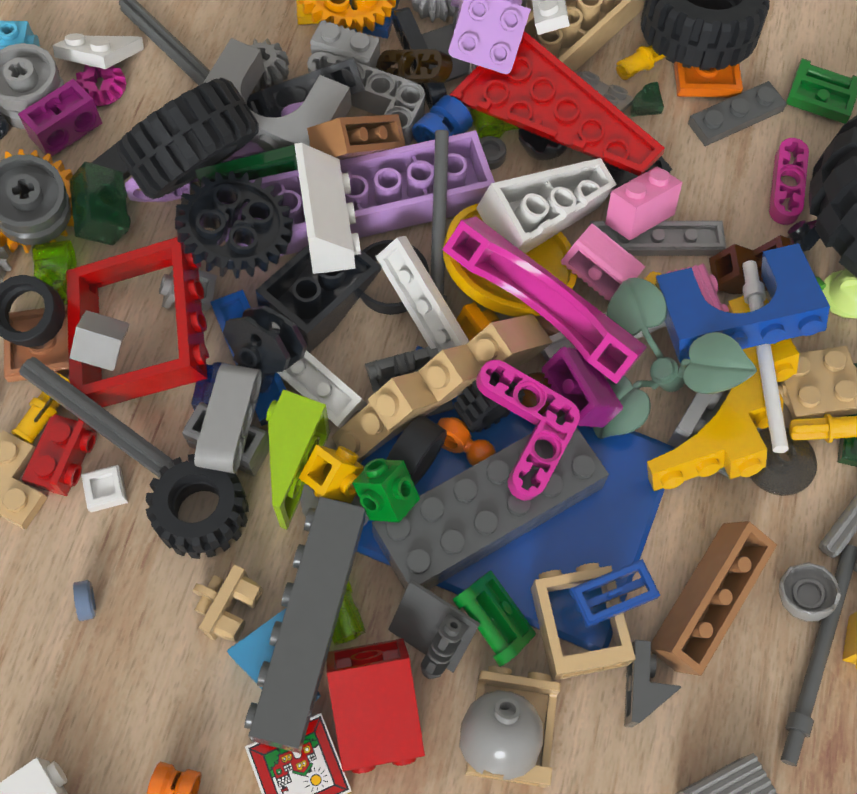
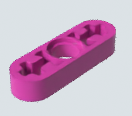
[769,138,809,225]

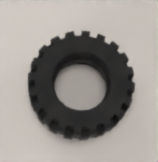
[641,0,770,70]
[117,78,259,199]

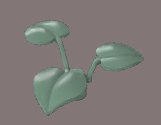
[593,278,757,439]

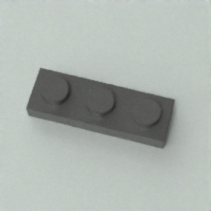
[688,81,787,146]

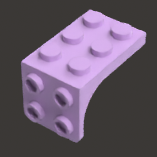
[448,0,531,74]

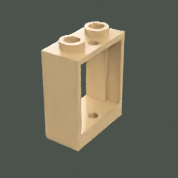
[531,563,636,681]

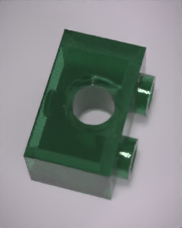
[69,161,131,246]

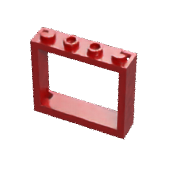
[66,237,209,407]

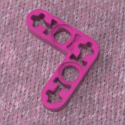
[476,360,580,501]

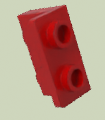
[21,414,97,497]

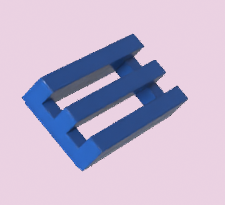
[569,559,660,628]

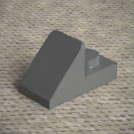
[624,639,681,728]

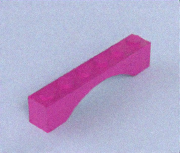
[442,217,647,384]

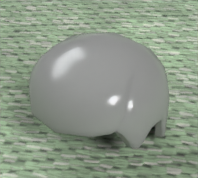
[779,562,841,622]

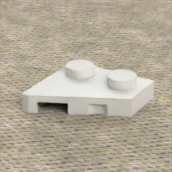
[53,33,144,69]

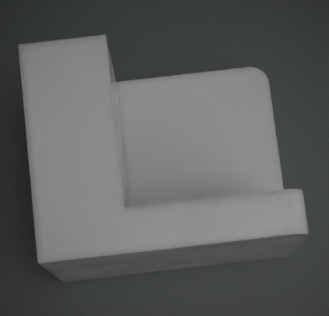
[69,310,129,371]

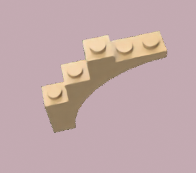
[331,314,553,463]

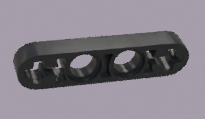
[392,7,447,109]

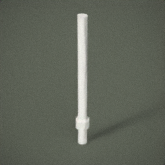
[742,260,789,453]

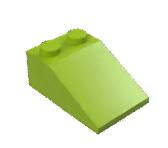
[266,389,330,530]

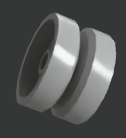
[0,43,64,129]

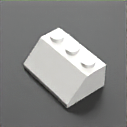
[294,143,361,274]

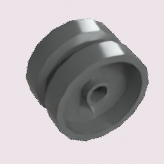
[0,155,71,245]

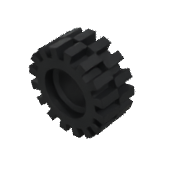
[453,372,525,433]

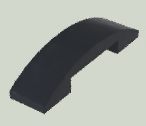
[246,57,365,117]

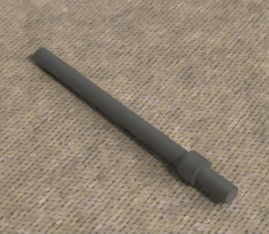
[430,130,449,303]
[780,544,857,767]

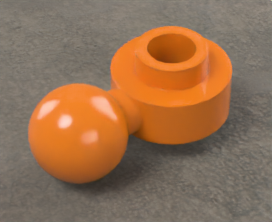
[437,417,496,466]

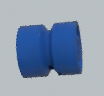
[412,95,473,143]

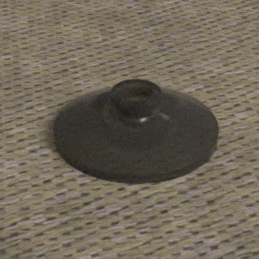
[750,427,817,496]

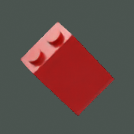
[326,638,425,774]

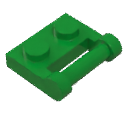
[786,58,857,124]
[452,570,536,667]

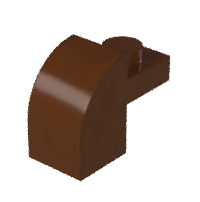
[709,235,791,294]

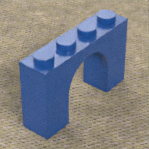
[656,243,830,363]

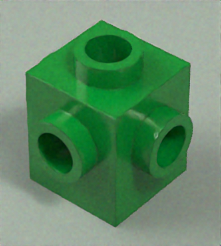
[352,458,420,523]

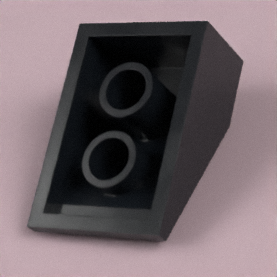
[255,244,381,353]

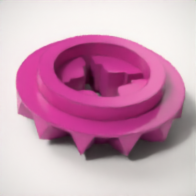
[76,65,126,106]

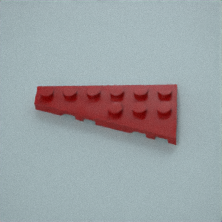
[450,31,665,176]

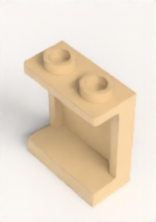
[465,666,561,788]

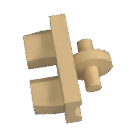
[192,564,263,642]

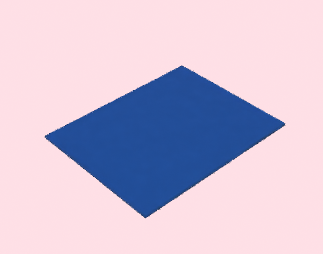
[357,345,675,651]

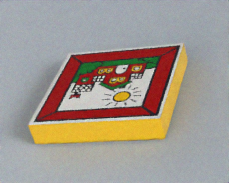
[245,713,352,794]

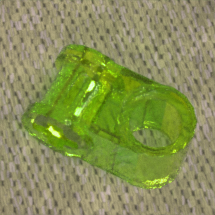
[32,240,77,305]

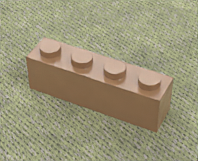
[651,521,777,676]

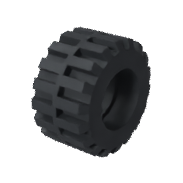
[145,454,249,559]

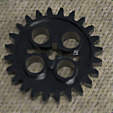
[175,171,293,278]

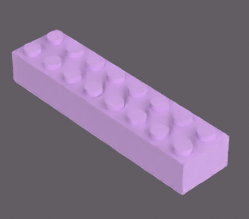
[224,130,495,256]

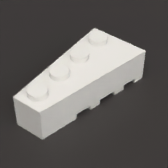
[476,158,617,253]

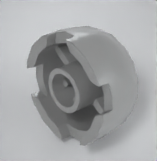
[459,690,543,780]

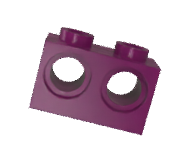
[18,78,103,157]

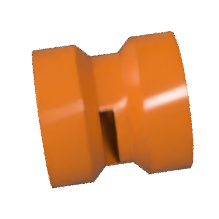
[147,761,202,794]

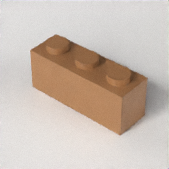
[307,114,406,160]

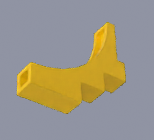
[647,296,799,491]

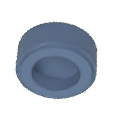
[73,580,96,621]

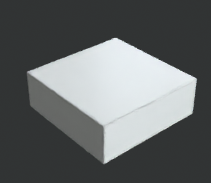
[81,465,128,512]

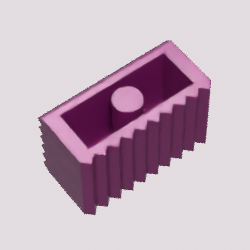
[541,347,623,428]

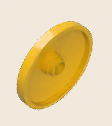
[443,203,577,317]

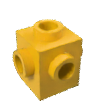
[298,444,364,503]

